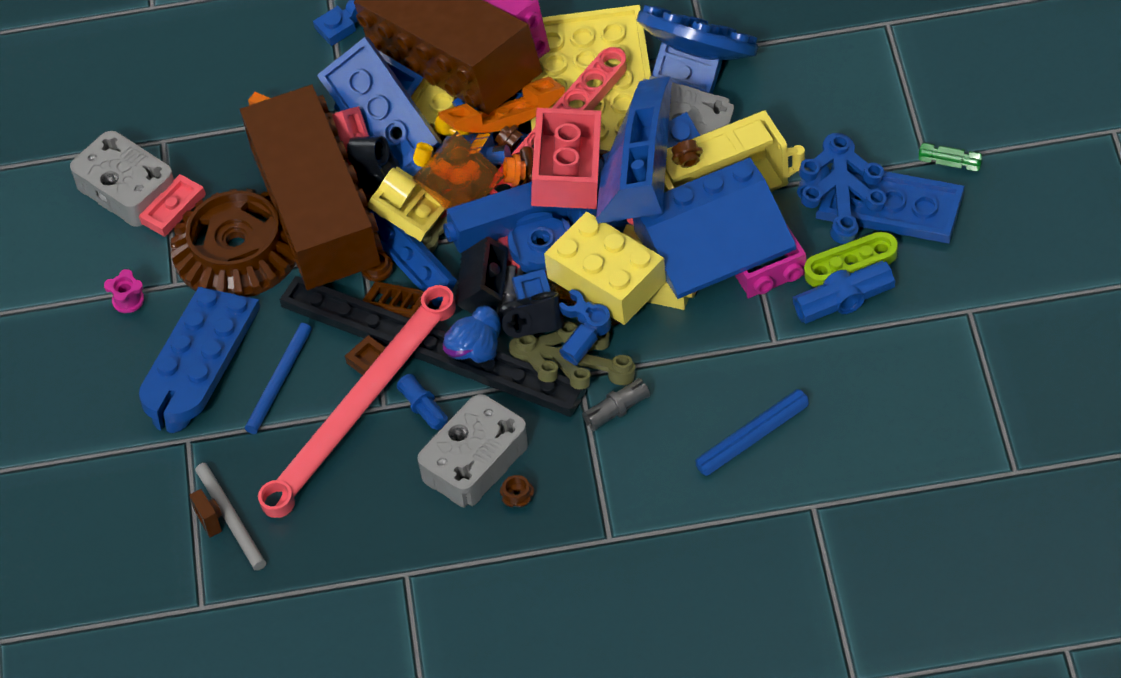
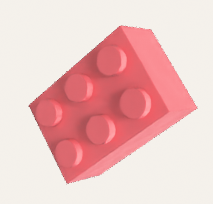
[531,108,601,209]

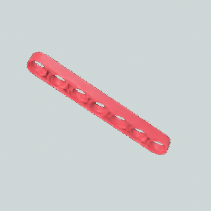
[489,47,627,195]

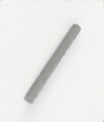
[195,463,266,571]

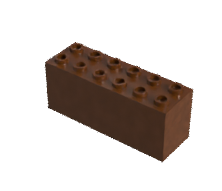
[353,0,543,115]
[240,84,383,290]

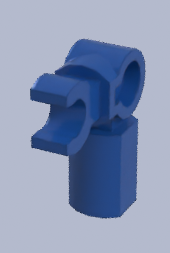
[559,289,611,366]

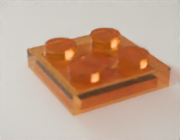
[413,131,505,210]

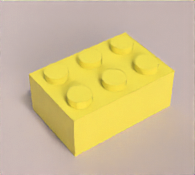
[544,211,666,325]

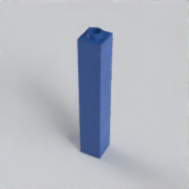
[443,159,604,253]

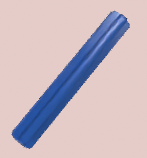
[695,389,809,476]

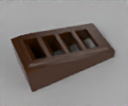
[362,281,433,318]

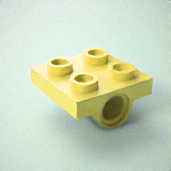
[368,167,451,242]

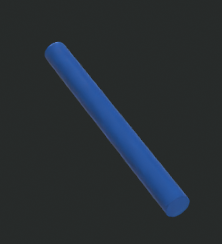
[245,323,312,434]

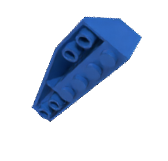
[596,76,672,224]

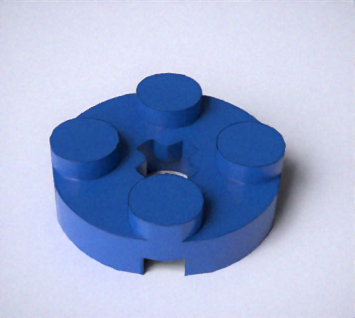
[508,212,571,273]

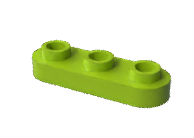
[804,232,898,287]

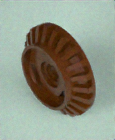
[170,188,296,297]

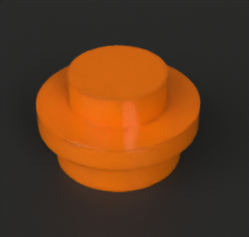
[503,154,526,187]

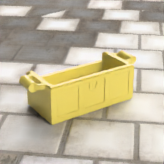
[664,110,805,192]

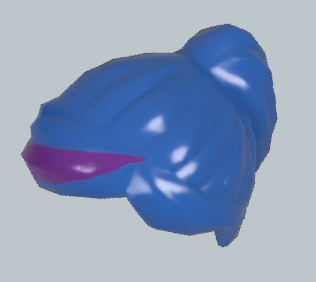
[443,305,501,363]

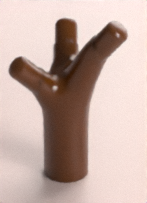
[518,147,533,186]

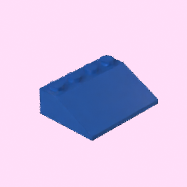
[633,157,796,299]

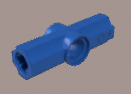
[793,261,895,324]

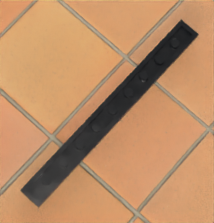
[279,276,586,417]

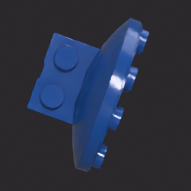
[636,4,759,94]

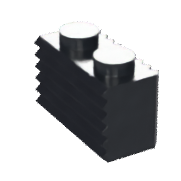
[455,236,509,314]

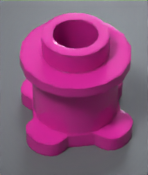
[104,269,144,313]

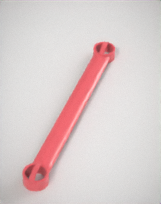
[258,285,456,518]

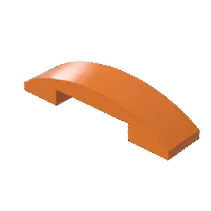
[438,77,565,133]

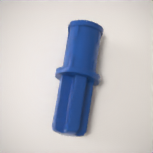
[397,374,448,430]

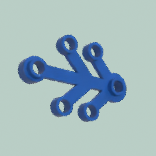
[799,133,887,244]

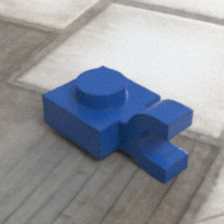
[313,0,358,46]

